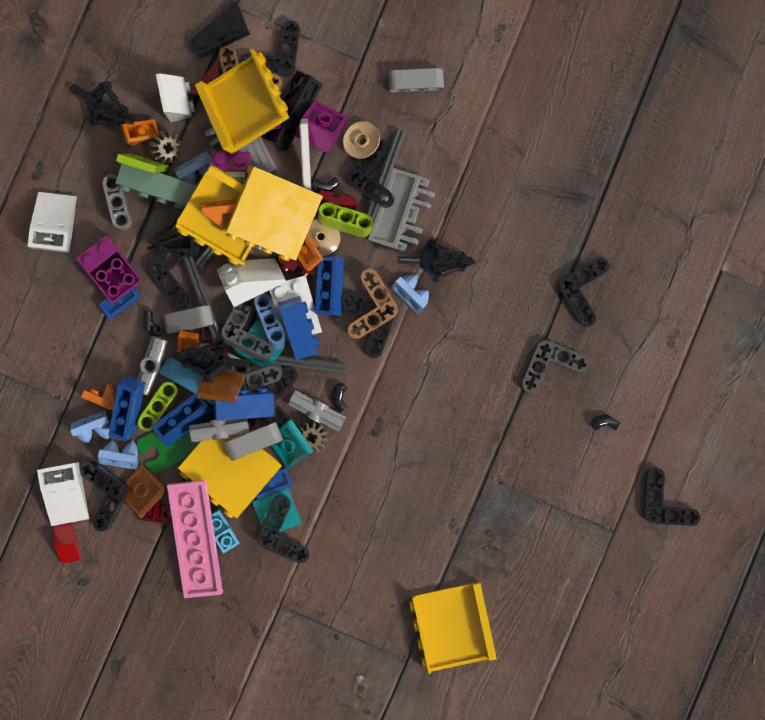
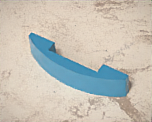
[158,357,213,406]

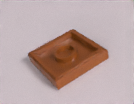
[197,370,245,403]
[118,464,168,518]

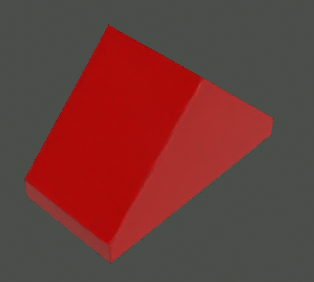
[54,522,81,564]

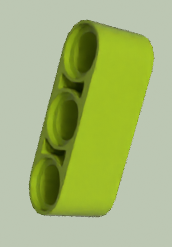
[318,202,373,238]
[138,382,179,431]

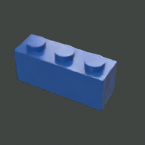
[315,257,344,316]
[278,296,320,360]
[108,376,145,442]
[213,387,274,421]
[152,394,213,447]

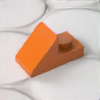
[121,119,159,146]
[200,199,238,228]
[297,235,323,271]
[177,330,201,353]
[81,384,116,411]

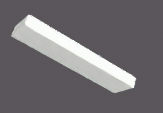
[300,119,312,191]

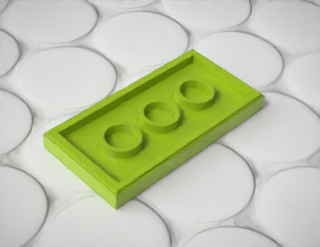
[116,153,169,173]

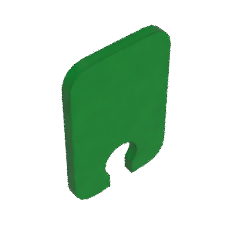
[137,431,200,473]

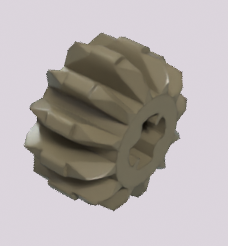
[149,131,182,163]
[299,422,329,454]

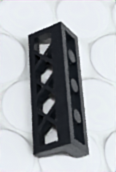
[261,71,323,151]

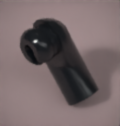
[591,414,621,431]

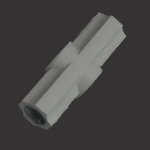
[137,336,168,396]
[288,390,346,432]
[189,418,250,442]

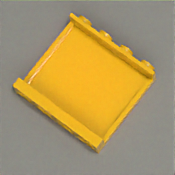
[195,48,289,154]
[175,164,252,265]
[222,165,323,261]
[178,433,283,519]
[409,582,497,674]

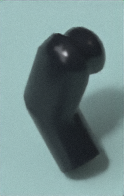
[311,177,341,194]
[143,311,162,337]
[331,383,348,412]

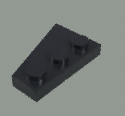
[191,1,251,58]

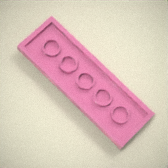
[167,480,223,598]

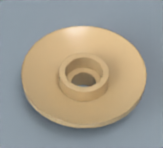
[343,121,380,159]
[307,219,340,257]

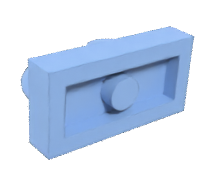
[174,151,211,184]
[391,274,429,315]
[70,409,110,443]
[98,440,139,470]

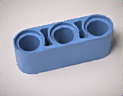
[254,293,285,350]

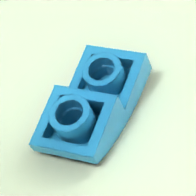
[211,509,240,554]

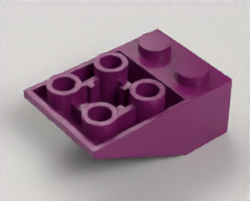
[76,235,143,304]

